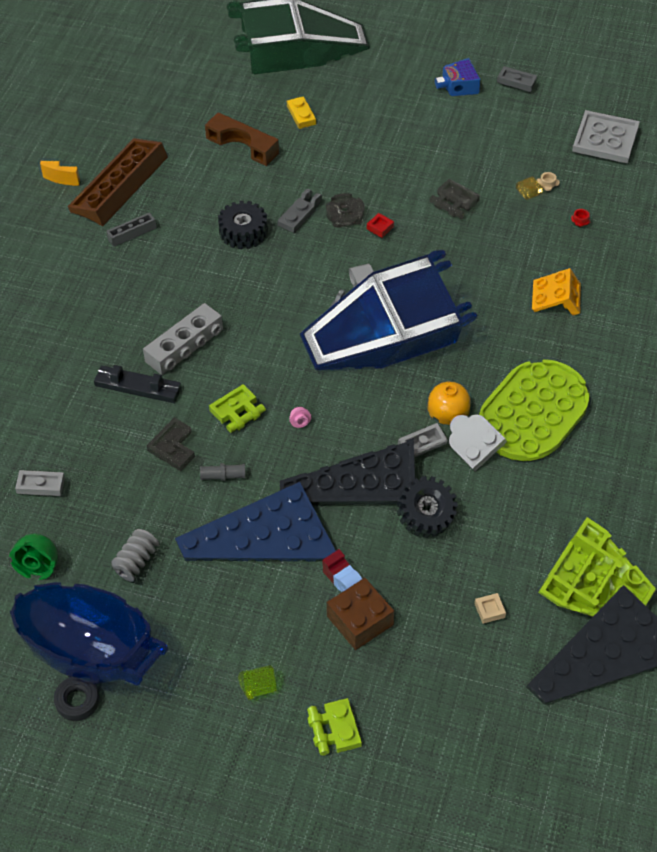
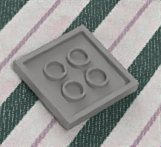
[572,110,640,163]

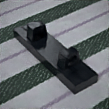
[94,365,182,404]

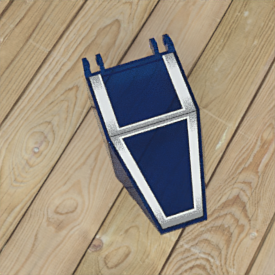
[300,250,477,370]

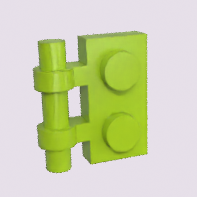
[209,384,266,433]
[307,698,362,756]

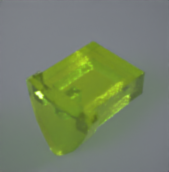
[238,665,277,700]

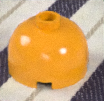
[428,381,471,425]

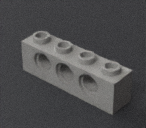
[143,303,223,375]

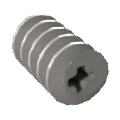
[111,529,159,582]

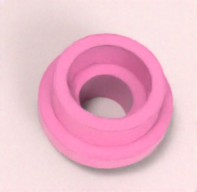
[290,407,311,428]

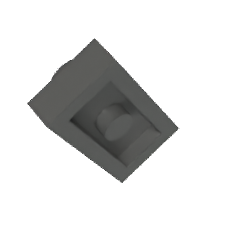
[497,66,537,92]

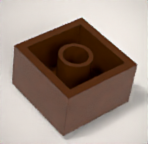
[327,578,394,650]

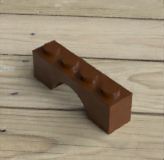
[205,112,279,166]

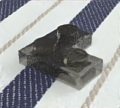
[146,417,195,471]

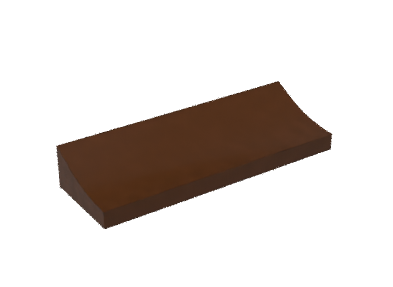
[67,138,168,226]

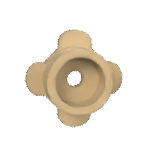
[536,172,560,191]

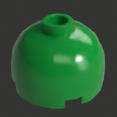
[9,533,58,580]

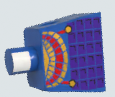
[435,58,480,96]

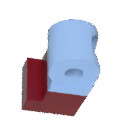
[322,549,362,592]

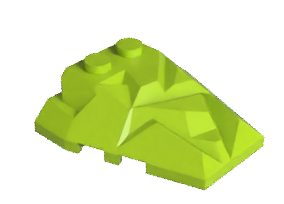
[538,517,656,616]

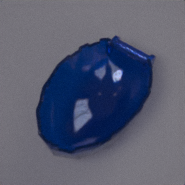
[10,582,168,685]

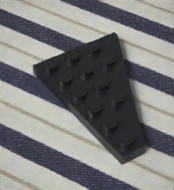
[526,585,657,704]

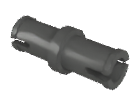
[200,463,245,481]

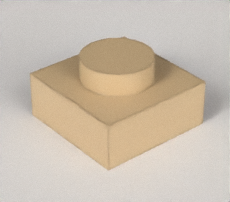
[475,593,506,624]

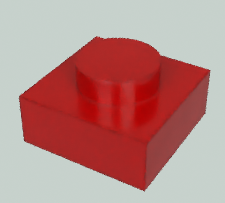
[367,213,394,238]

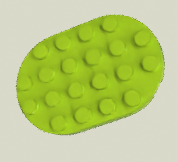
[479,360,589,461]

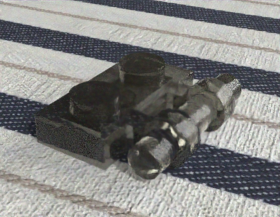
[429,179,480,219]

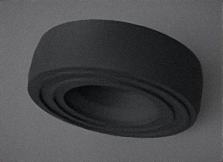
[54,676,99,721]

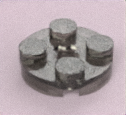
[326,193,364,228]

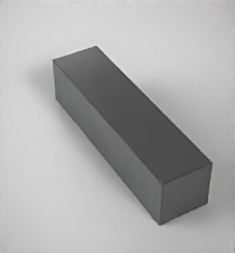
[106,212,156,247]

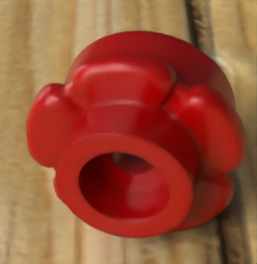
[571,209,590,227]

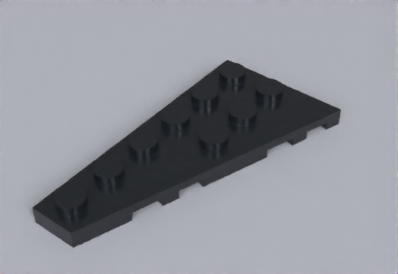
[280,438,415,505]

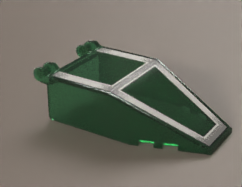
[226,0,370,75]

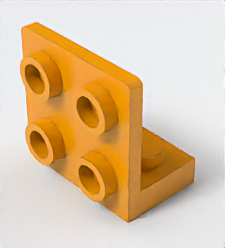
[532,268,581,316]

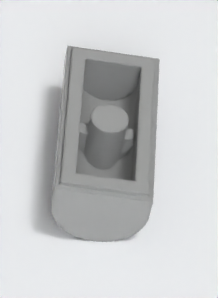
[398,423,448,458]

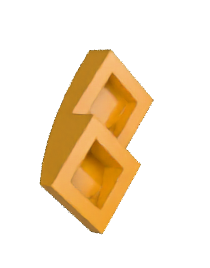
[40,161,80,186]

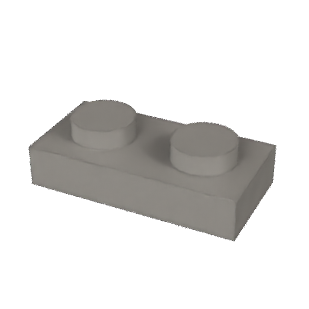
[15,470,65,496]

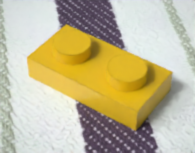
[287,96,316,129]

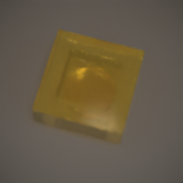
[516,176,543,200]

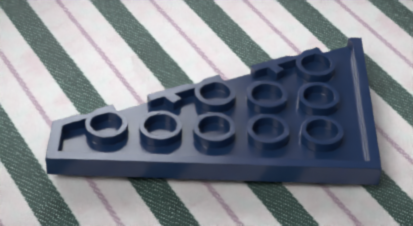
[175,482,336,562]

